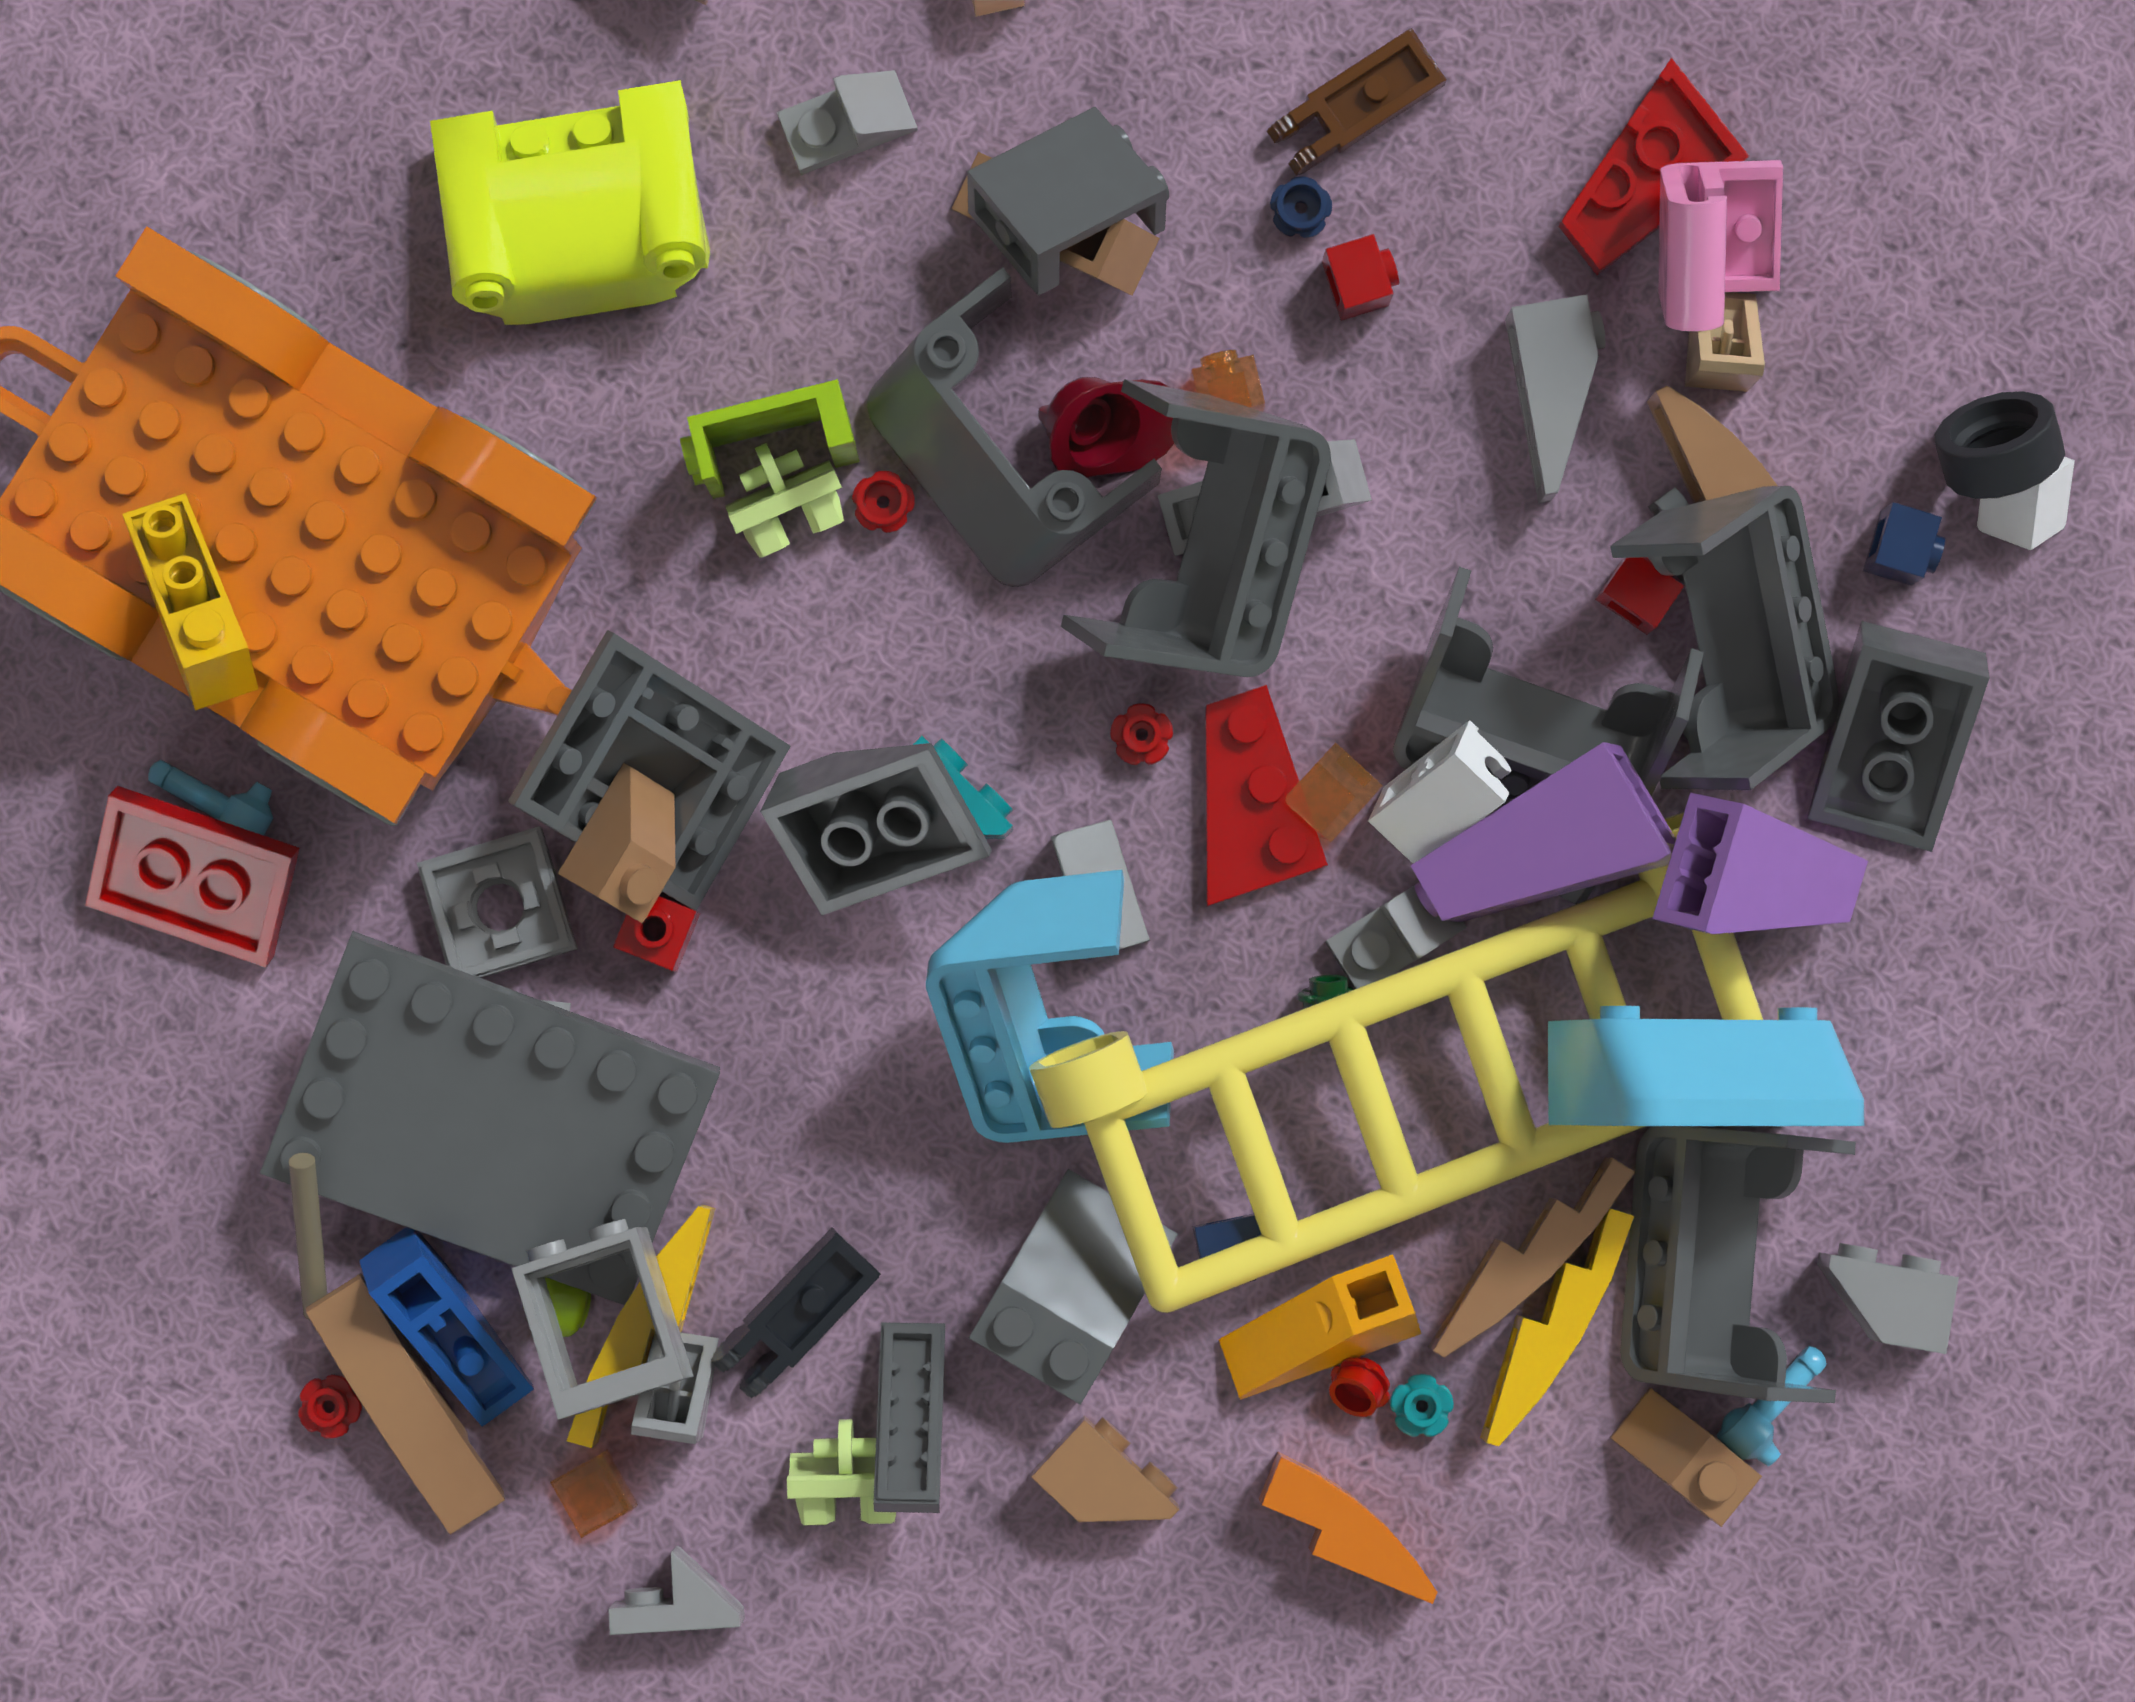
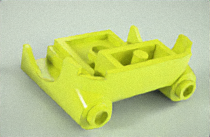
[430,80,710,325]

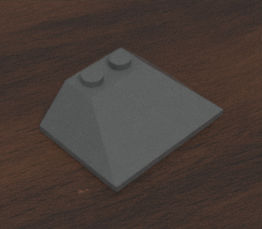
[508,630,791,911]

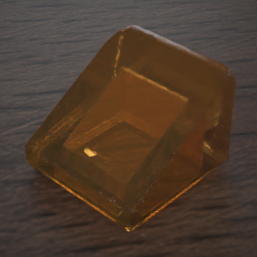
[550,1449,638,1538]

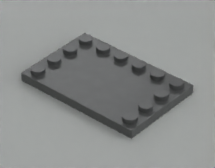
[260,931,720,1305]

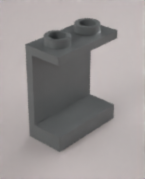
[967,107,1169,296]

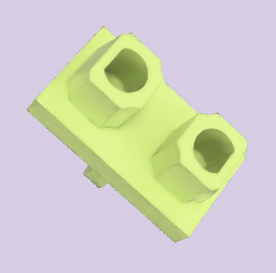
[725,443,844,558]
[787,1419,896,1525]

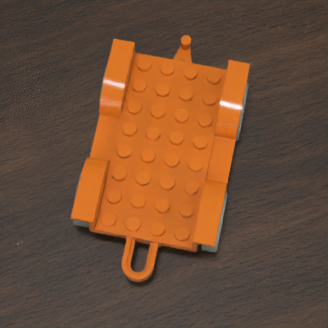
[0,226,597,826]

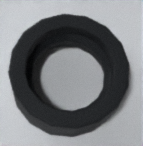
[1934,391,2065,499]

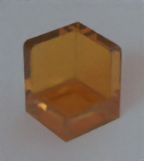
[1285,743,1383,846]

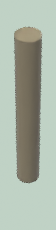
[289,1153,328,1320]

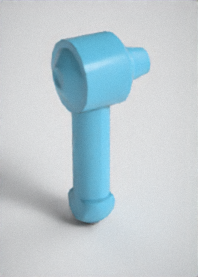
[148,760,274,835]
[1717,1346,1827,1466]

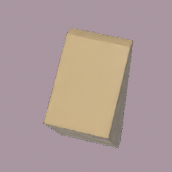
[1685,292,1765,392]

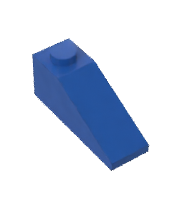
[359,1227,534,1427]

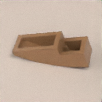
[1647,386,1778,503]

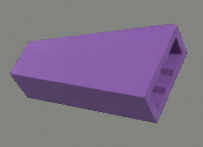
[1410,742,1676,922]
[1652,793,1868,934]

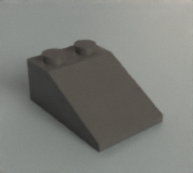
[1808,621,1990,852]
[760,743,992,915]
[969,1169,1178,1405]

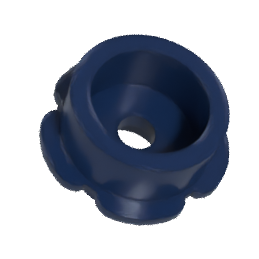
[1270,176,1332,238]

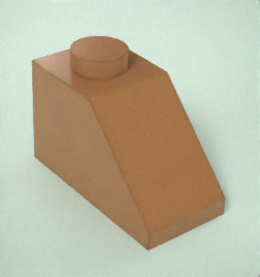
[558,763,676,923]
[1610,1388,1762,1527]

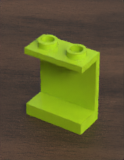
[680,379,860,499]

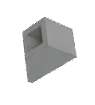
[1817,1243,1959,1354]

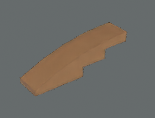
[1428,1157,1635,1358]
[306,1273,505,1535]

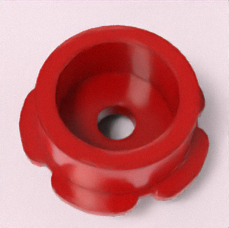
[852,471,915,533]
[1110,703,1173,765]
[1329,1357,1390,1417]
[298,1374,362,1439]

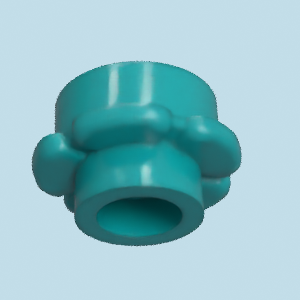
[1390,1374,1454,1437]

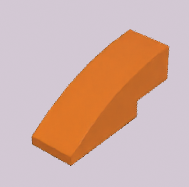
[1259,1452,1438,1604]

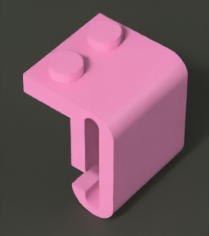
[1658,160,1783,331]

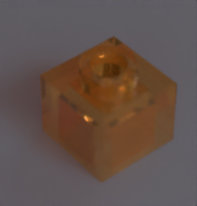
[1189,350,1265,412]

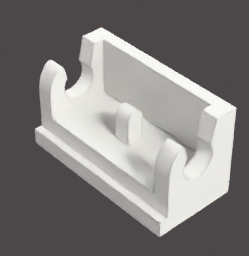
[1368,720,1511,864]

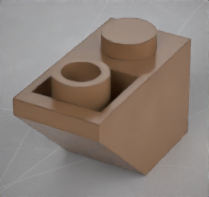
[1031,1415,1179,1522]

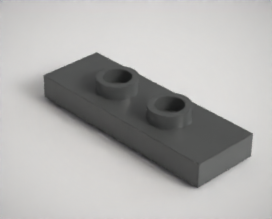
[873,1322,945,1513]

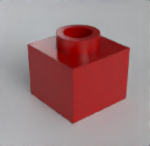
[1322,234,1399,321]
[1595,557,1684,635]
[613,897,701,972]

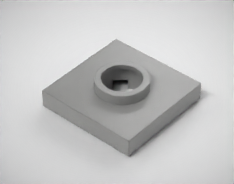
[417,826,578,978]

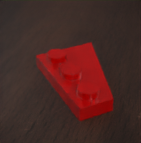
[1558,57,1749,275]
[1205,685,1328,907]

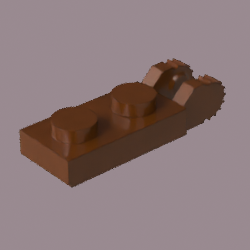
[1267,28,1447,176]

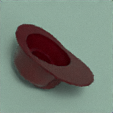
[1038,377,1174,478]

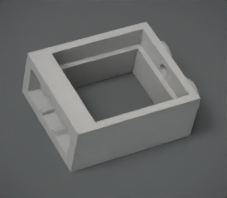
[512,1219,694,1420]

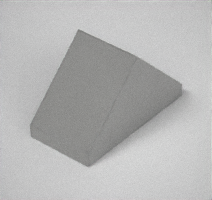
[631,1332,719,1444]

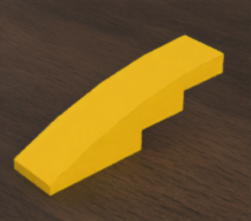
[567,1205,716,1448]
[1480,1209,1634,1447]

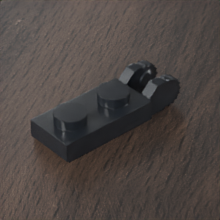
[711,1227,881,1398]

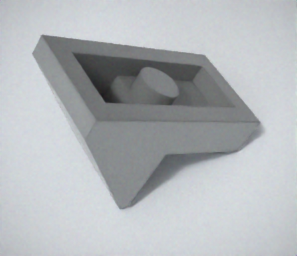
[777,70,918,175]
[1325,885,1467,989]
[608,1546,745,1635]

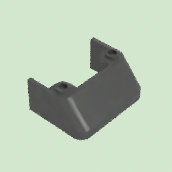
[867,267,1162,587]
[1061,379,1331,677]
[1610,486,1839,790]
[1393,566,1704,806]
[1620,1126,1856,1403]

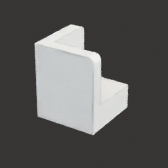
[1977,457,2075,550]

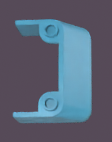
[926,870,1174,1143]
[1548,1006,1865,1126]

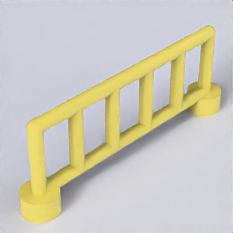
[1029,812,1763,1313]

